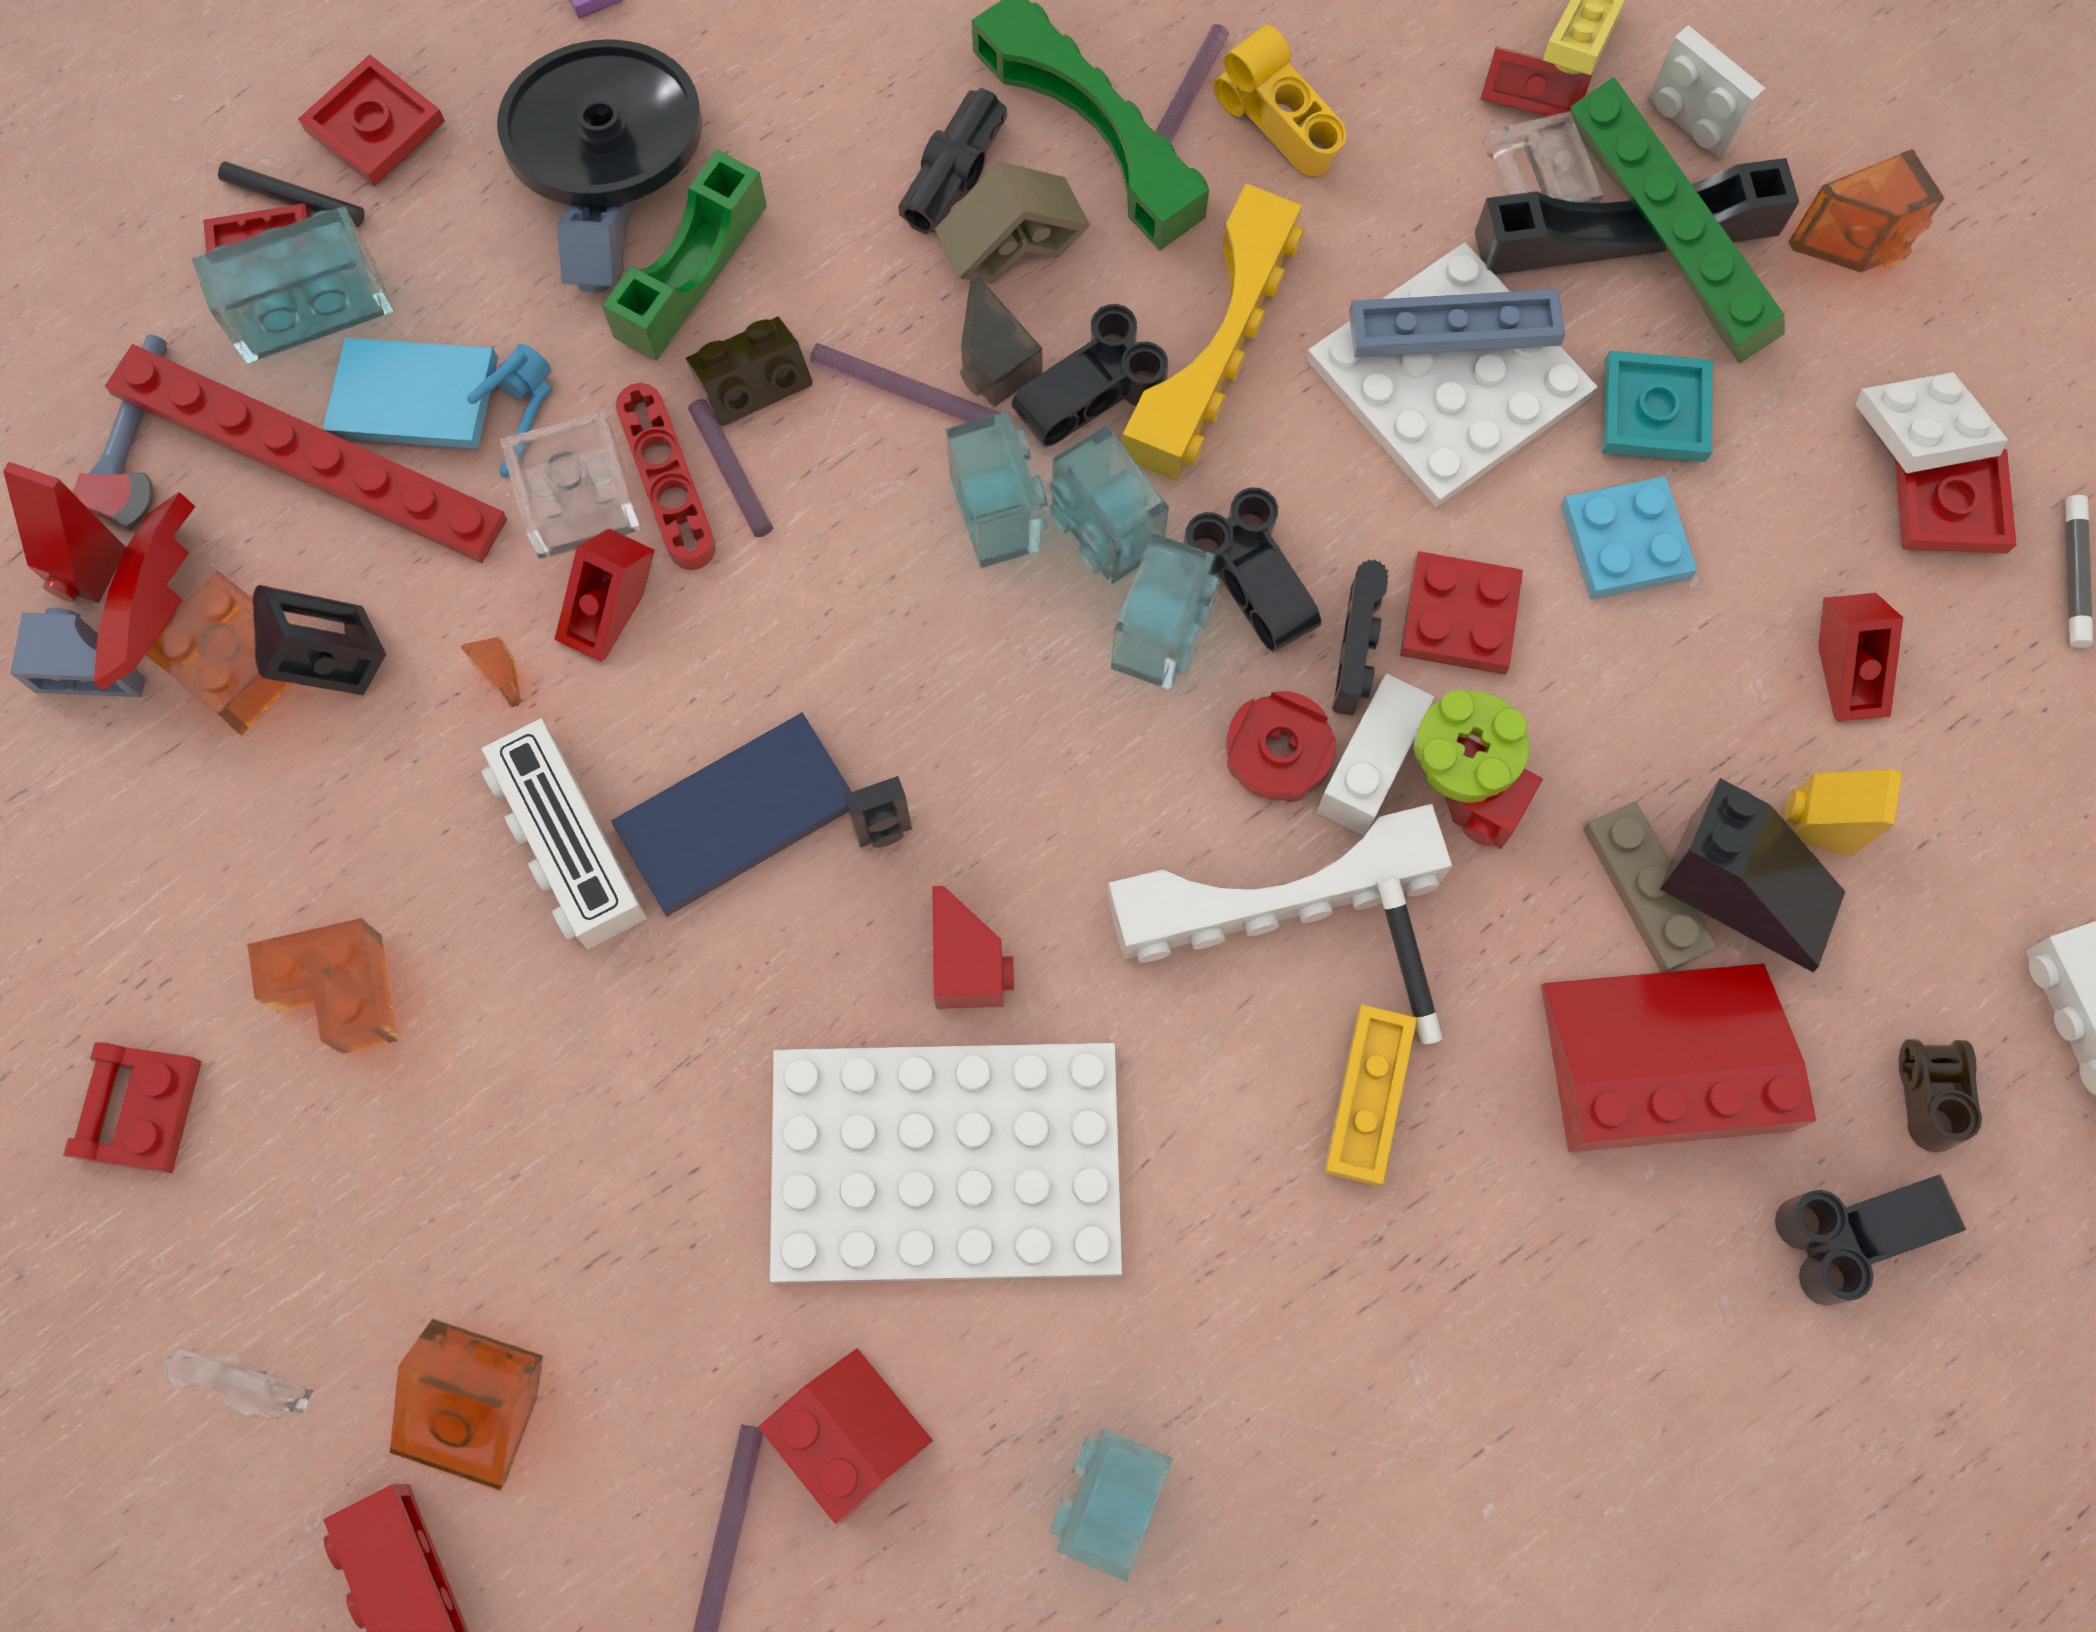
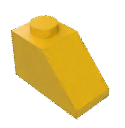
[1784,769,1902,856]

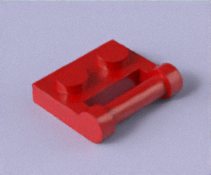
[63,1042,202,1173]

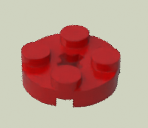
[1225,691,1337,802]

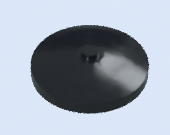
[497,39,702,207]

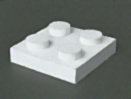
[1647,25,1766,160]
[1855,372,2008,473]

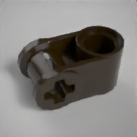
[1899,1039,1982,1153]

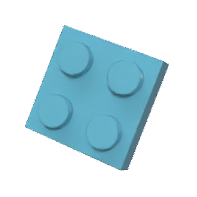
[1561,476,1697,599]

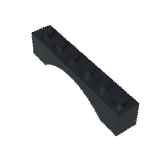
[1475,158,1799,274]

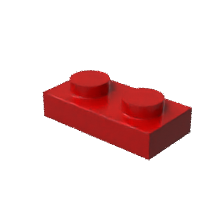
[1481,46,1593,122]

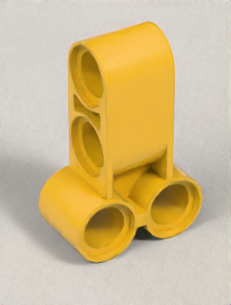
[1213,24,1347,177]

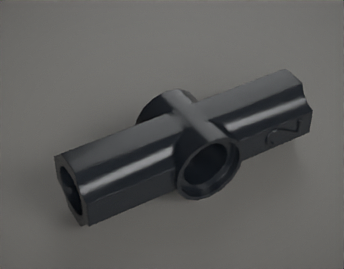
[898,87,1007,235]

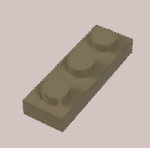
[1583,801,1717,973]

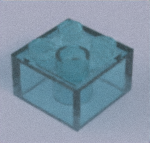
[945,411,1048,568]
[1049,425,1169,585]
[1111,533,1220,690]
[1049,1429,1173,1582]

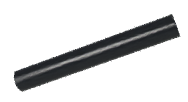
[218,161,365,227]

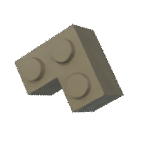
[935,161,1090,284]

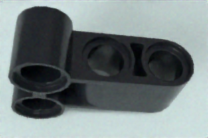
[1011,304,1168,447]
[1181,487,1321,652]
[1775,1174,1967,1306]

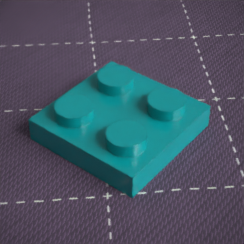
[1602,351,1713,462]

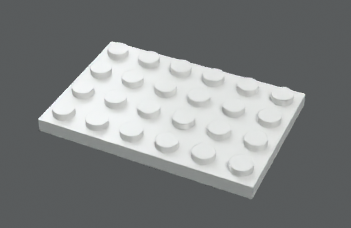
[770,1043,1122,1284]

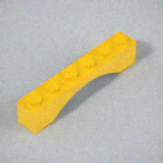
[1121,183,1305,481]

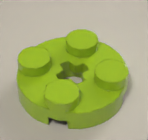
[1414,689,1529,803]

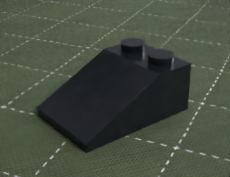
[1660,778,1845,973]

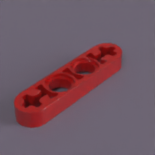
[616,383,716,570]

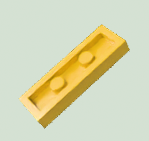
[1323,1004,1417,1187]

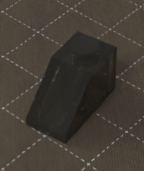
[960,276,1042,408]

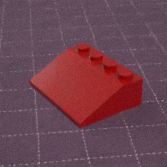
[1541,963,1816,1152]

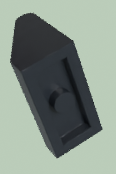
[253,585,386,695]

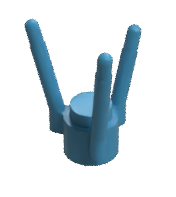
[467,344,552,477]

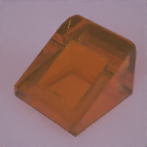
[461,637,521,707]

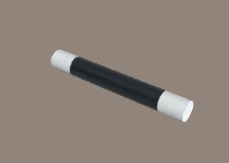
[1377,875,1443,1045]

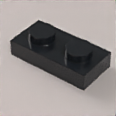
[844,776,912,848]

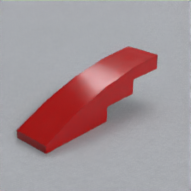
[93,492,196,690]

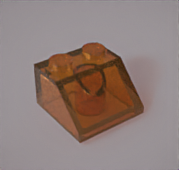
[1788,149,1945,273]
[390,1319,543,1491]

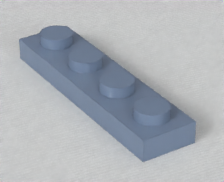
[1349,289,1565,358]

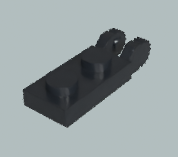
[1332,559,1389,715]

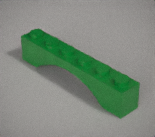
[972,0,1209,251]
[1570,77,1785,363]

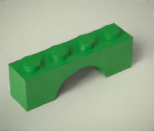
[602,149,767,361]

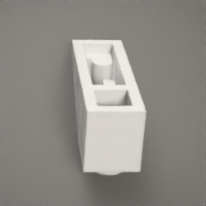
[1316,673,1435,836]

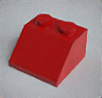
[758,1348,933,1524]

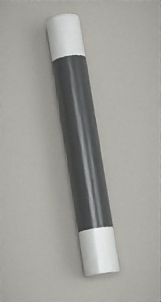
[2065,495,2093,648]

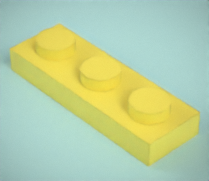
[1543,0,1626,75]

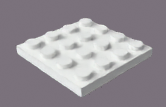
[1305,242,1598,509]

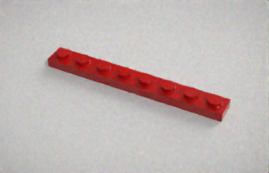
[105,344,507,563]

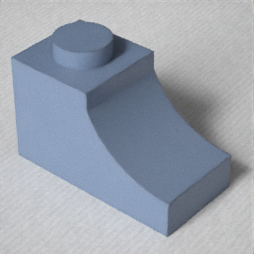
[557,202,632,292]
[10,608,145,697]

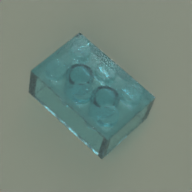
[192,206,394,364]

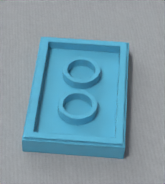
[322,338,498,449]

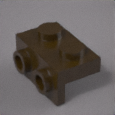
[686,316,813,426]

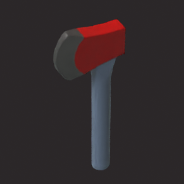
[73,335,167,530]

